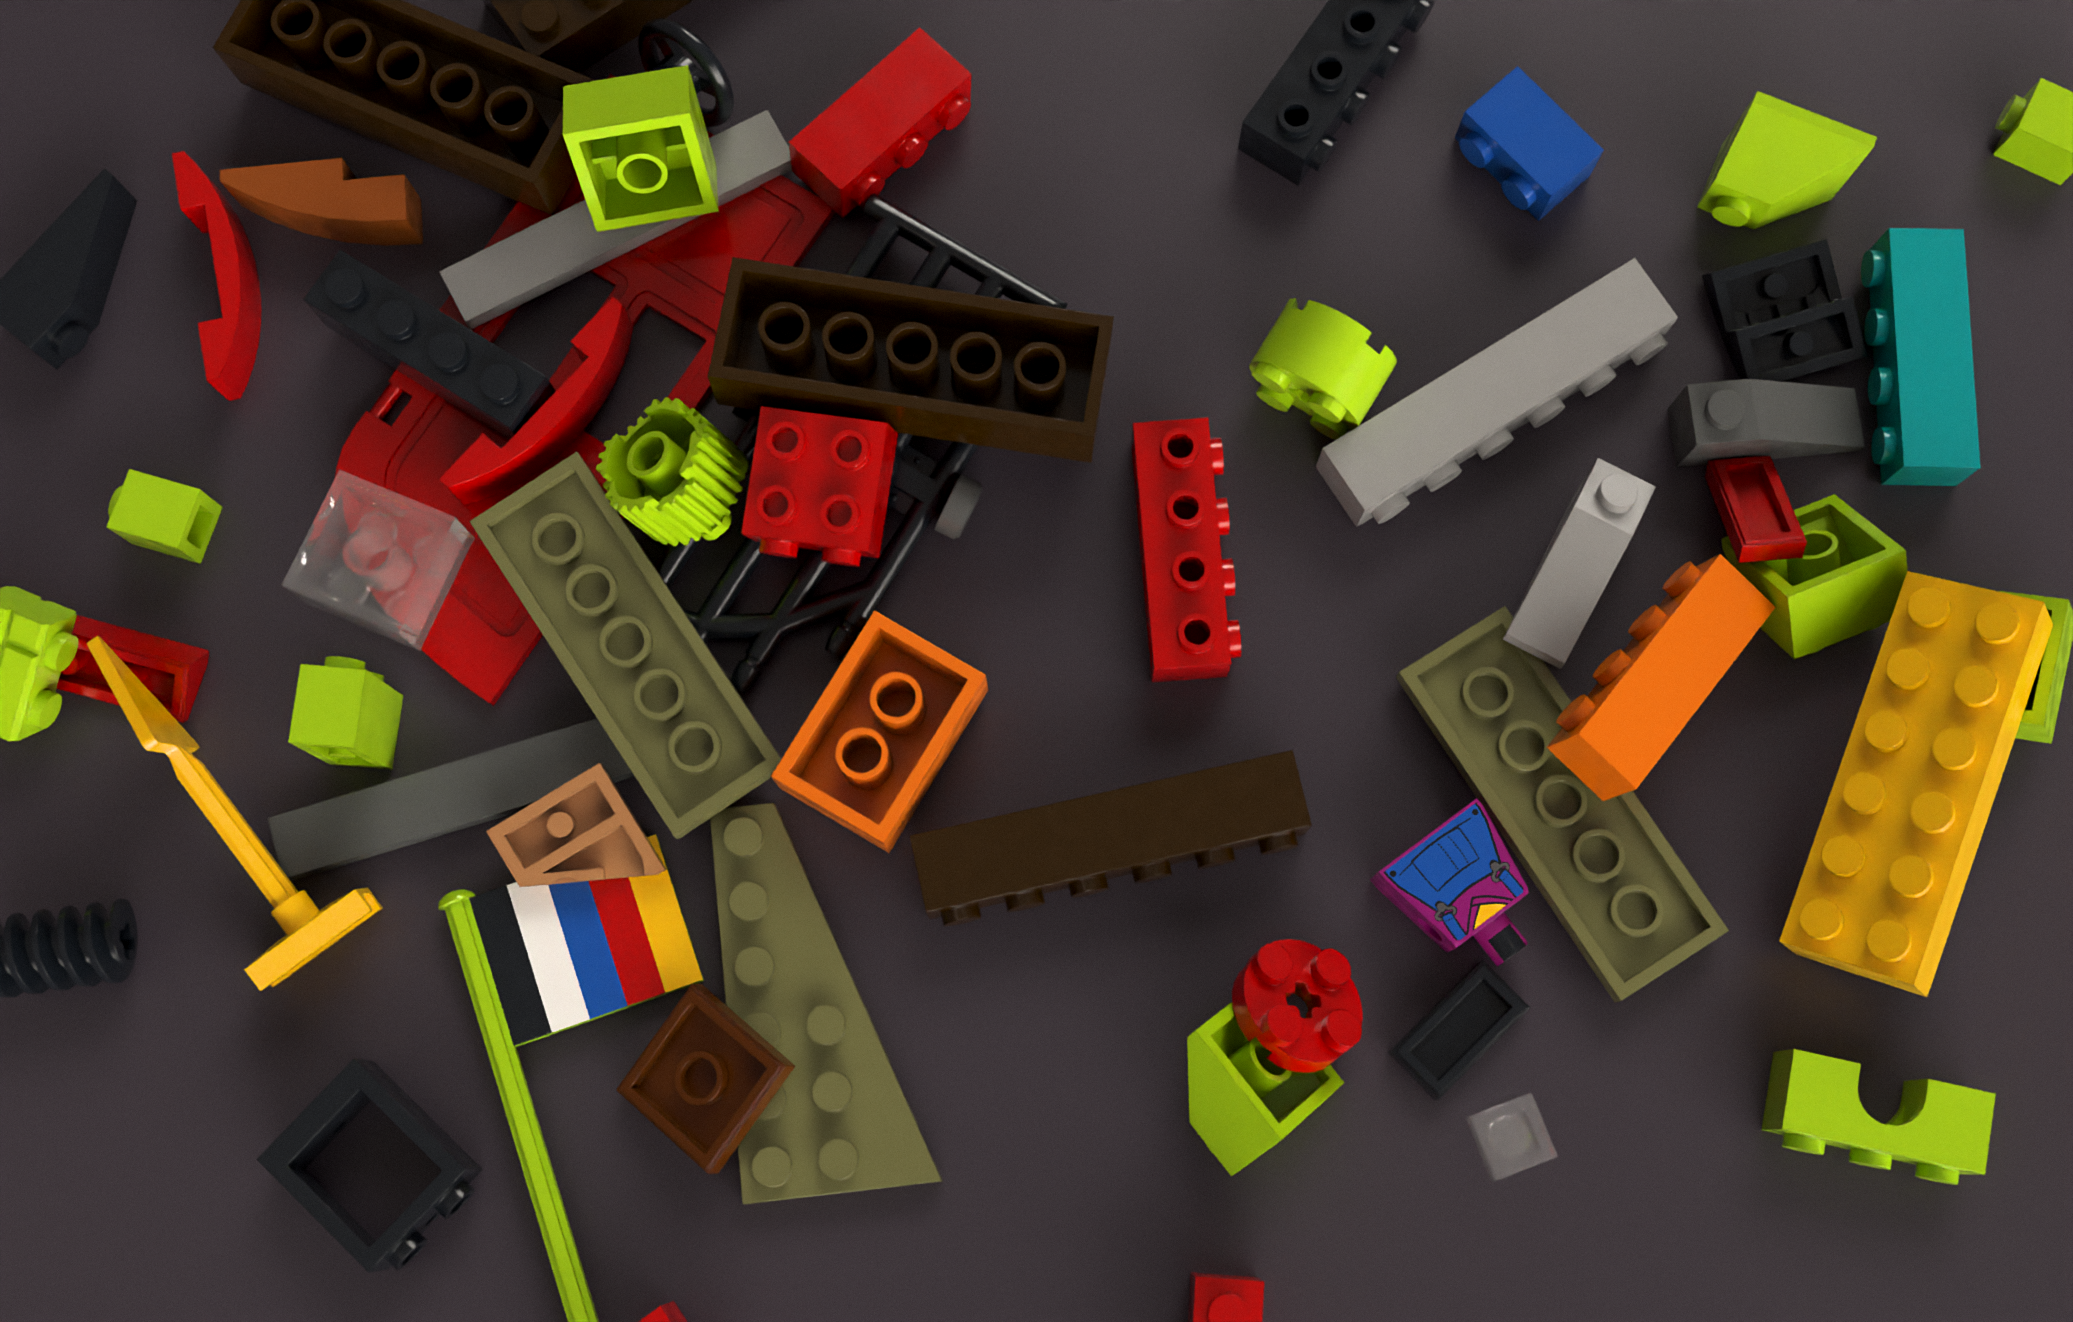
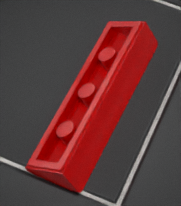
[56,615,209,723]

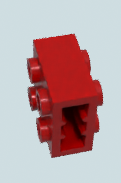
[741,406,898,567]

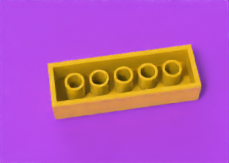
[1779,571,2053,997]

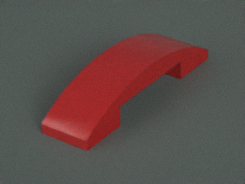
[172,151,261,401]
[439,297,634,505]

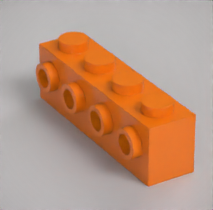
[1546,554,1775,801]

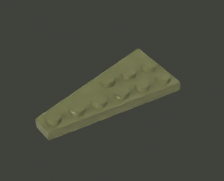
[710,803,943,1205]

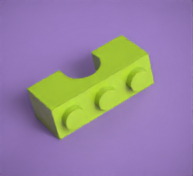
[1761,1049,1996,1185]

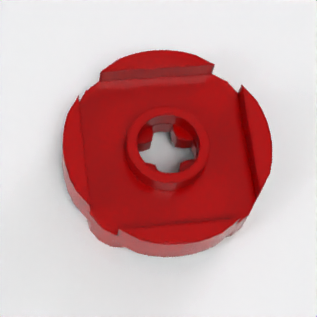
[1232,939,1363,1073]

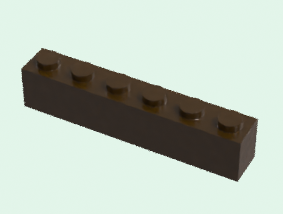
[910,750,1312,926]

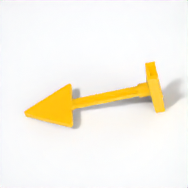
[86,635,383,991]

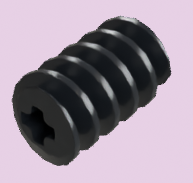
[0,898,138,998]

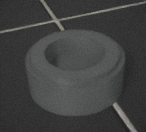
[935,474,983,540]

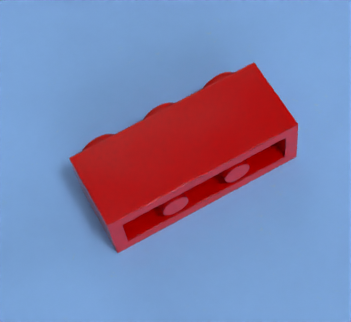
[788,27,972,218]

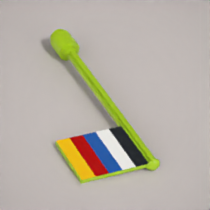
[438,834,704,1322]

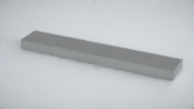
[439,110,792,330]

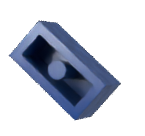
[1455,66,1604,221]

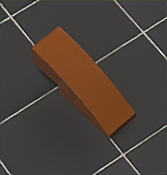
[219,158,423,246]

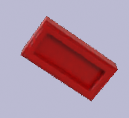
[1705,456,1807,563]

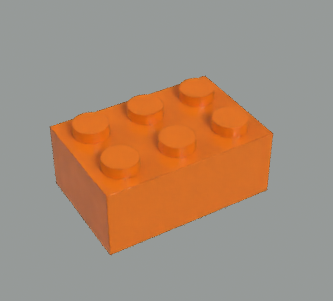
[771,610,988,853]

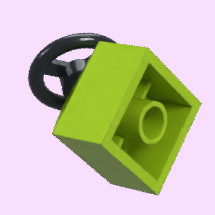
[562,18,734,232]

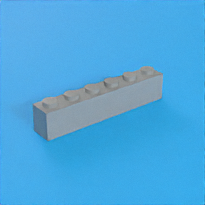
[1316,258,1678,527]

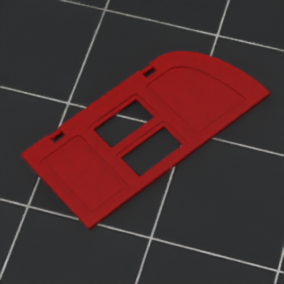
[334,74,835,706]

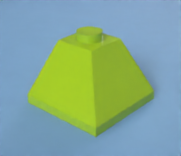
[1697,91,1877,230]
[1187,1002,1344,1177]

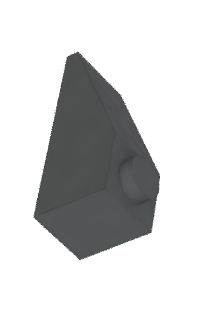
[1667,379,1865,468]

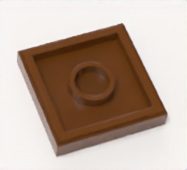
[616,984,795,1174]

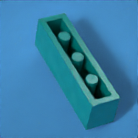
[1861,228,1981,486]

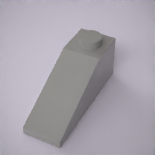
[1503,458,1656,669]

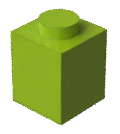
[1993,78,2073,185]
[106,469,223,564]

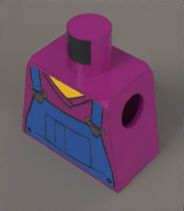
[1370,798,1529,966]

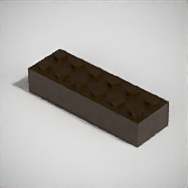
[212,0,593,216]
[708,257,1114,463]

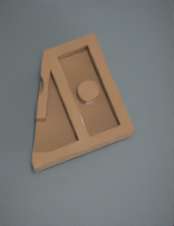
[486,763,667,887]

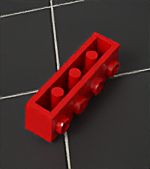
[1131,417,1241,683]

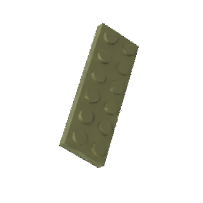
[469,452,782,839]
[1396,606,1729,1003]

